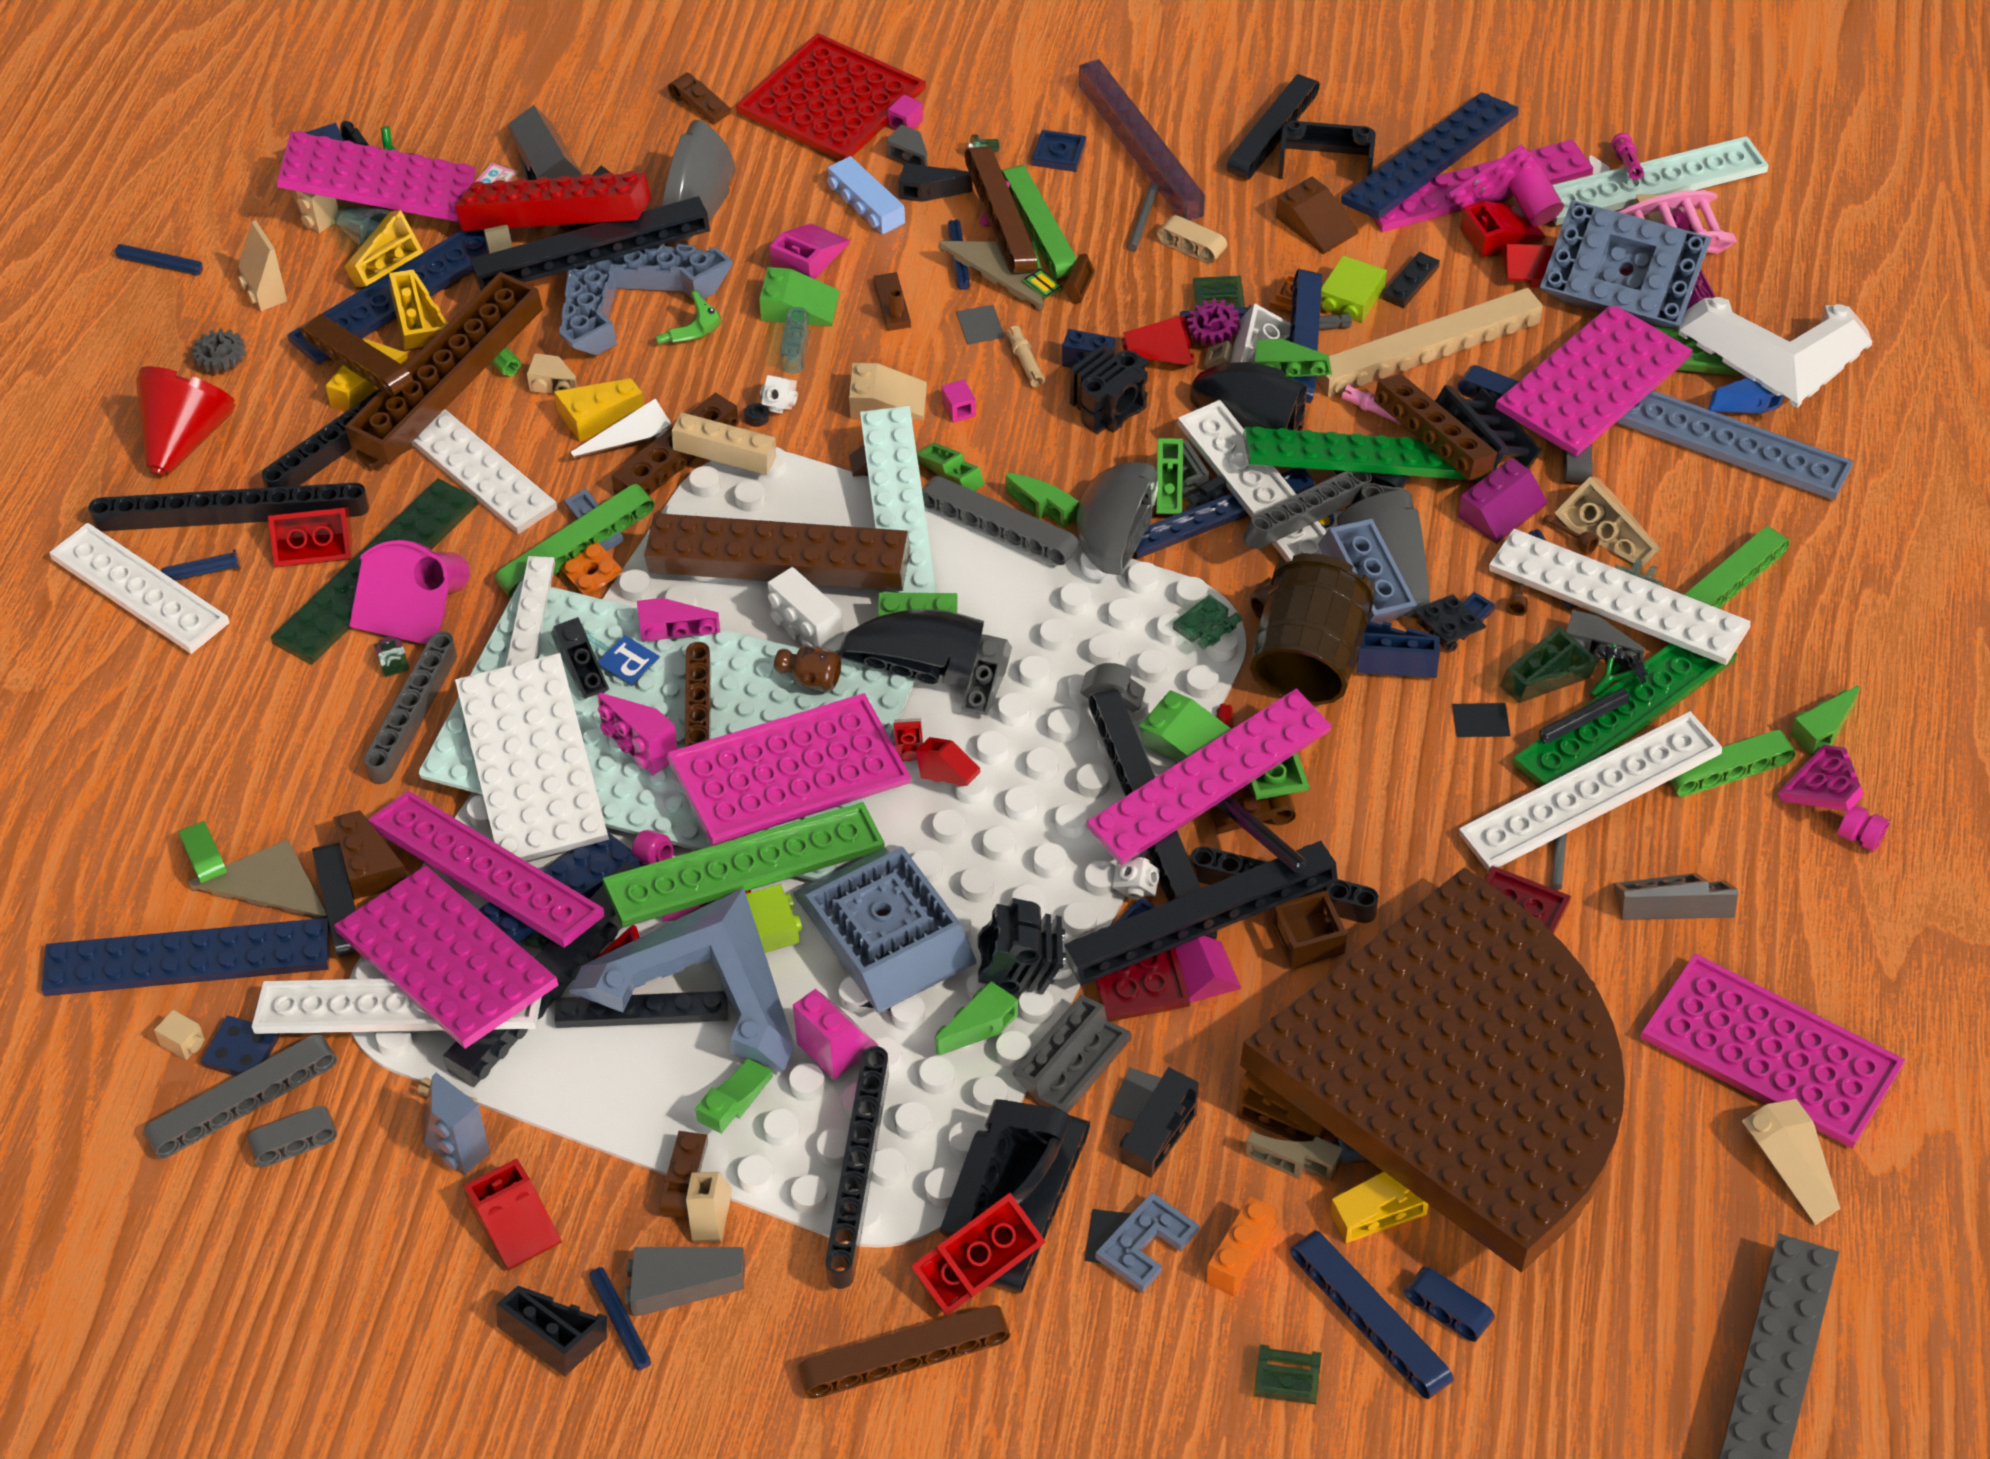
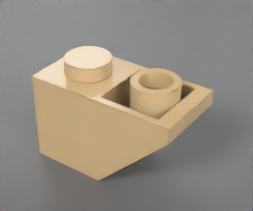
[527,353,577,394]
[686,1172,732,1243]

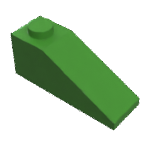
[1156,438,1183,515]

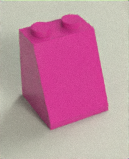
[793,989,878,1080]

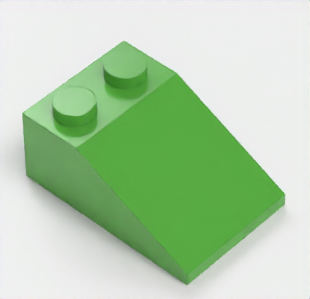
[759,267,840,327]
[1139,690,1232,762]
[1247,753,1309,800]

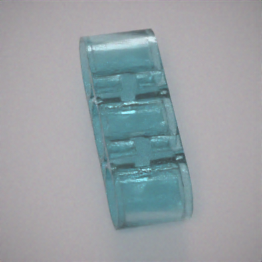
[781,307,810,374]

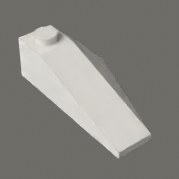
[571,399,671,458]

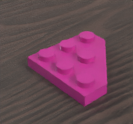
[1778,745,1864,811]

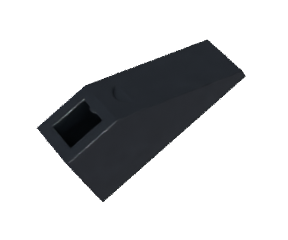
[898,163,973,202]
[551,617,609,699]

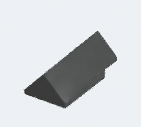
[508,105,582,179]
[1613,873,1738,920]

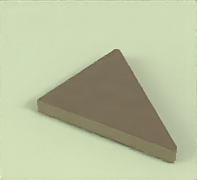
[938,241,1044,311]
[188,840,328,918]

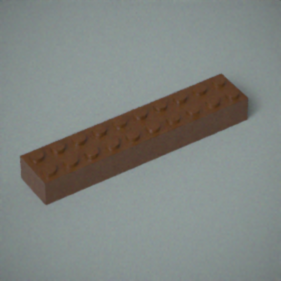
[345,272,543,465]
[644,513,911,591]

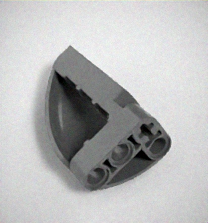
[662,120,736,247]
[1076,462,1158,576]
[1337,490,1430,618]

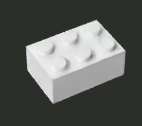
[768,567,844,652]

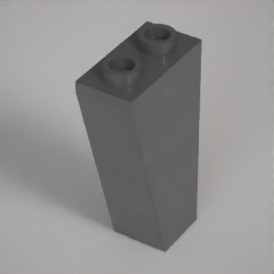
[625,1247,746,1316]

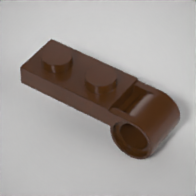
[668,72,731,125]
[1210,794,1296,834]
[660,1131,708,1218]

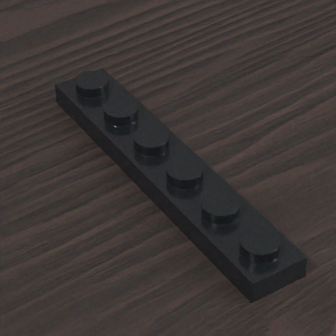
[554,991,728,1028]

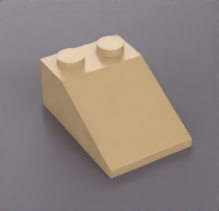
[282,155,340,234]
[238,220,287,311]
[849,363,927,420]

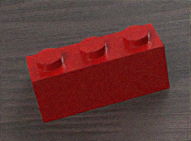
[268,507,352,567]

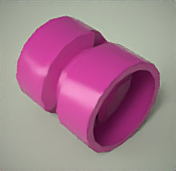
[1838,804,1890,852]

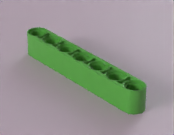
[1001,164,1077,280]
[495,484,655,599]
[1684,526,1790,609]

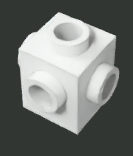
[760,375,798,413]
[1112,857,1160,900]

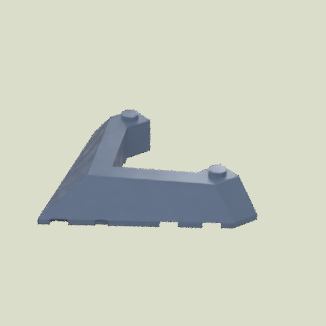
[559,244,733,355]
[570,887,795,1073]

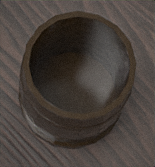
[1249,553,1376,705]

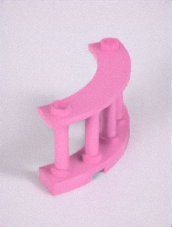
[1618,190,1737,276]

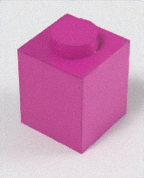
[888,95,923,130]
[941,380,976,423]

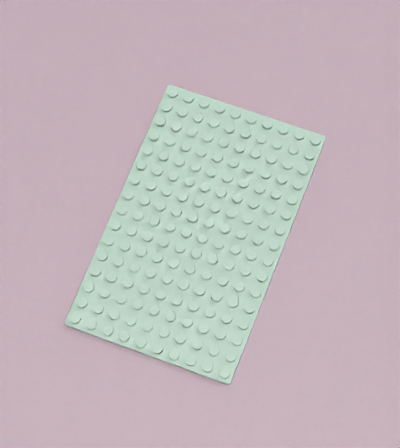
[419,581,914,881]

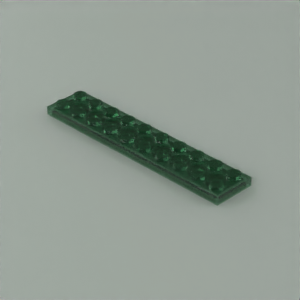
[271,478,478,665]

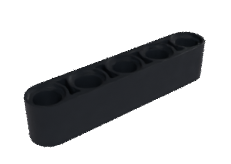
[312,841,358,958]

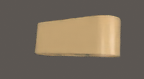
[1157,215,1227,264]

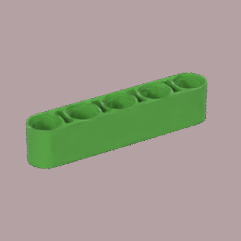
[1669,730,1796,797]

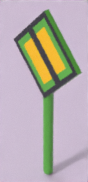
[1023,241,1063,299]

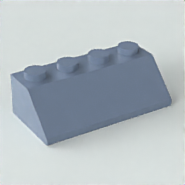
[1318,519,1417,625]

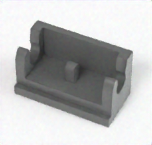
[1182,440,1209,498]

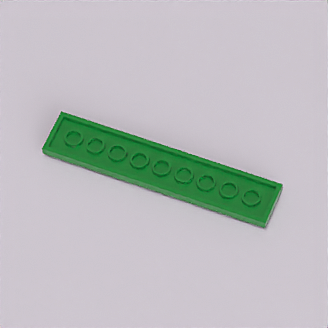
[1243,426,1497,481]
[1513,643,1737,787]

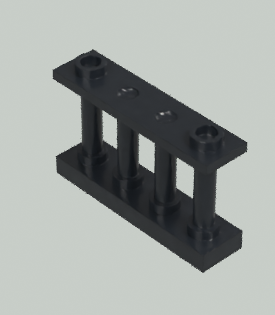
[1435,385,1542,469]

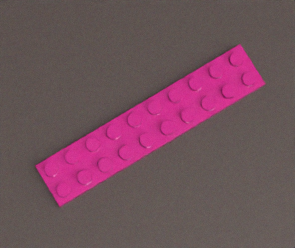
[1372,139,1593,232]
[1086,688,1332,866]
[368,790,604,948]

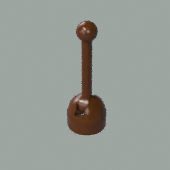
[1543,515,1599,554]
[1506,583,1528,616]

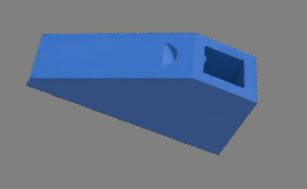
[1708,378,1784,413]

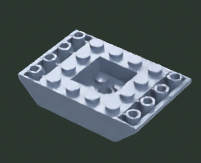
[1540,200,1711,328]
[793,845,977,1014]

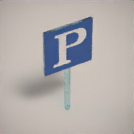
[585,632,660,686]

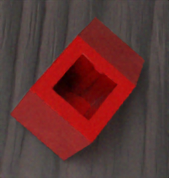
[894,718,923,761]
[916,737,981,786]

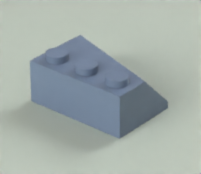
[424,1072,490,1175]

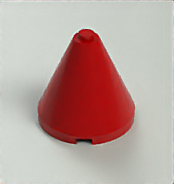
[136,366,236,477]

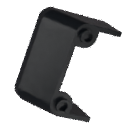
[1278,120,1376,179]

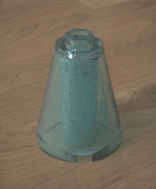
[336,207,390,247]

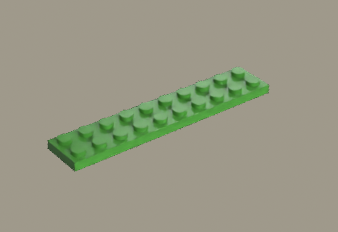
[603,802,885,928]

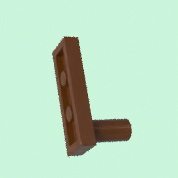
[874,272,911,331]

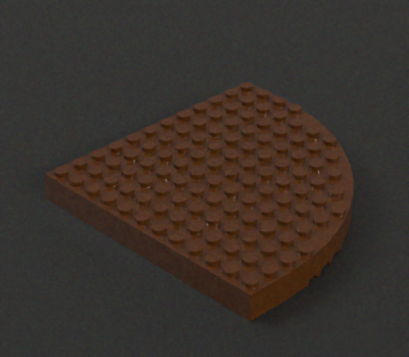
[1240,868,1625,1273]

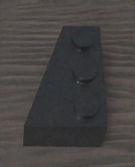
[1119,1066,1199,1178]
[496,1286,607,1377]

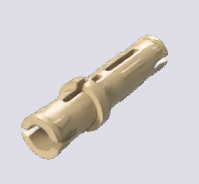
[1006,326,1045,387]

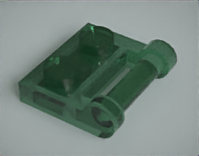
[1193,275,1245,308]
[1254,1344,1322,1405]

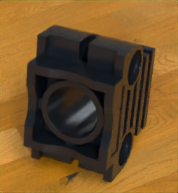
[1070,344,1149,435]
[978,898,1066,996]

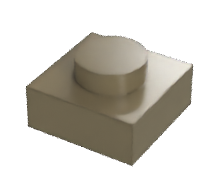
[1204,340,1233,369]

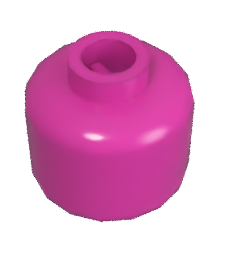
[632,829,674,865]

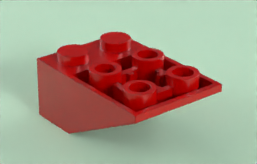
[1460,201,1546,258]
[463,1158,562,1271]

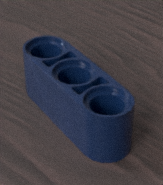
[1457,365,1519,401]
[1404,1266,1495,1342]

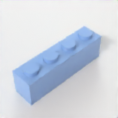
[827,156,905,235]

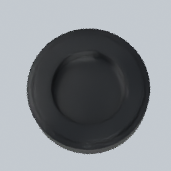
[744,403,769,427]

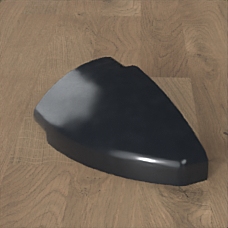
[1190,362,1307,431]
[838,609,984,690]
[939,1099,1071,1238]

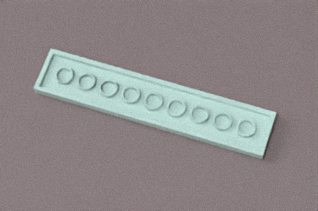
[1552,136,1769,226]
[860,406,937,593]

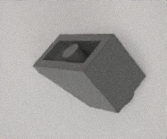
[886,124,928,166]

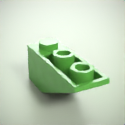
[1255,339,1332,377]
[1791,685,1860,756]
[935,981,1018,1055]

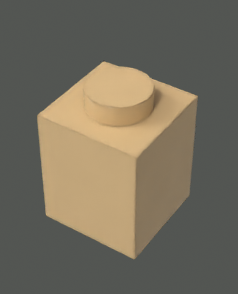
[154,1010,205,1061]

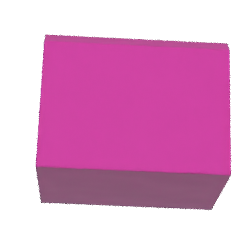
[1176,936,1241,1003]

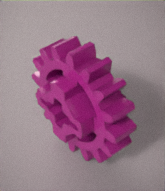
[1187,298,1240,347]

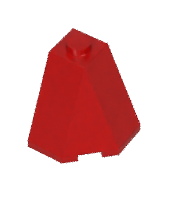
[1121,316,1195,365]

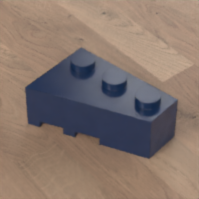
[1357,621,1440,678]

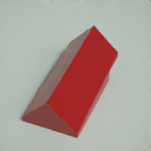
[1501,244,1555,288]
[910,1193,1046,1316]

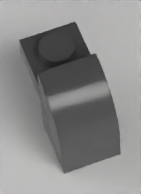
[1080,663,1145,713]

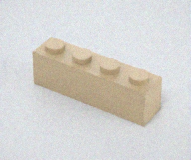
[672,412,776,475]

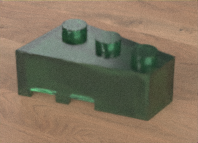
[1500,626,1599,703]

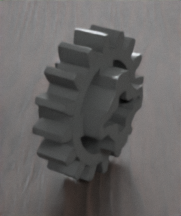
[191,329,246,374]

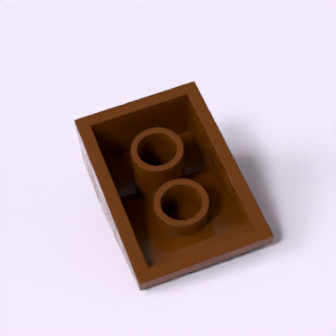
[1276,176,1358,254]

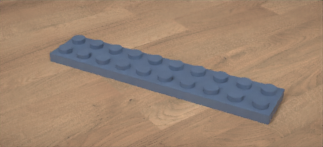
[1616,391,1854,500]

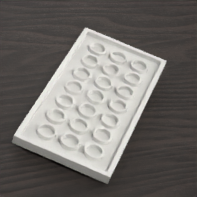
[455,653,609,861]

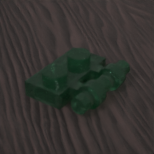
[1173,594,1242,649]

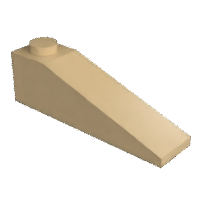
[1555,477,1660,567]
[1742,1099,1841,1225]

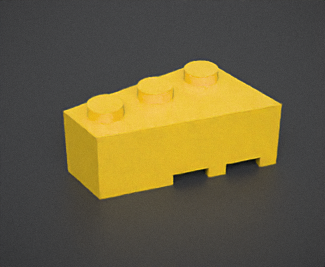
[344,210,423,288]
[389,270,449,350]
[326,339,409,412]
[554,378,644,442]
[1330,1172,1429,1244]

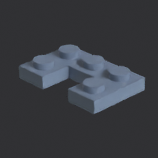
[1096,1192,1199,1293]

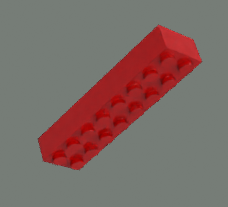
[455,171,651,231]

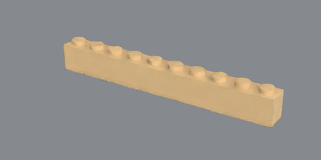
[1316,288,1543,397]

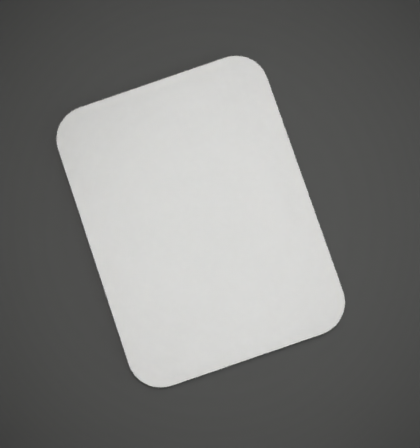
[349,447,1246,1248]

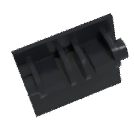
[1413,594,1486,652]

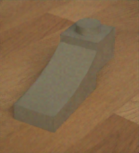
[1245,1131,1343,1182]

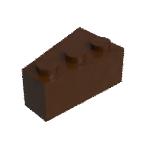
[333,810,407,900]
[1237,1071,1328,1142]

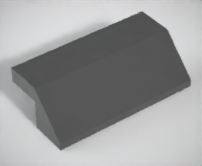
[1013,995,1132,1113]

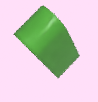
[178,821,227,884]

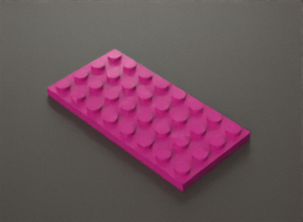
[277,131,476,222]
[1495,306,1693,457]
[667,693,911,846]
[334,866,559,1049]
[1641,953,1905,1149]

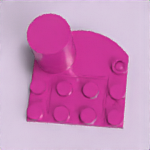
[1449,144,1564,226]
[349,540,470,645]

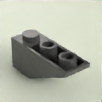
[1563,610,1645,667]
[961,634,1012,716]

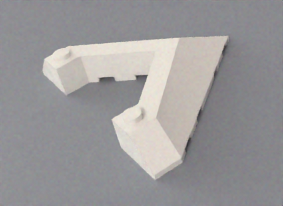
[1677,297,1872,408]

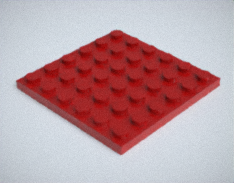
[736,33,926,161]

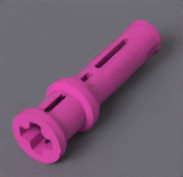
[1611,133,1644,180]

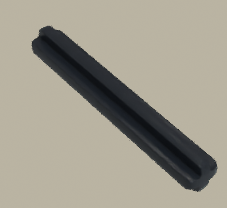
[1538,688,1630,744]

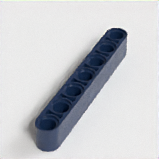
[1288,269,1322,403]
[1290,1230,1453,1399]

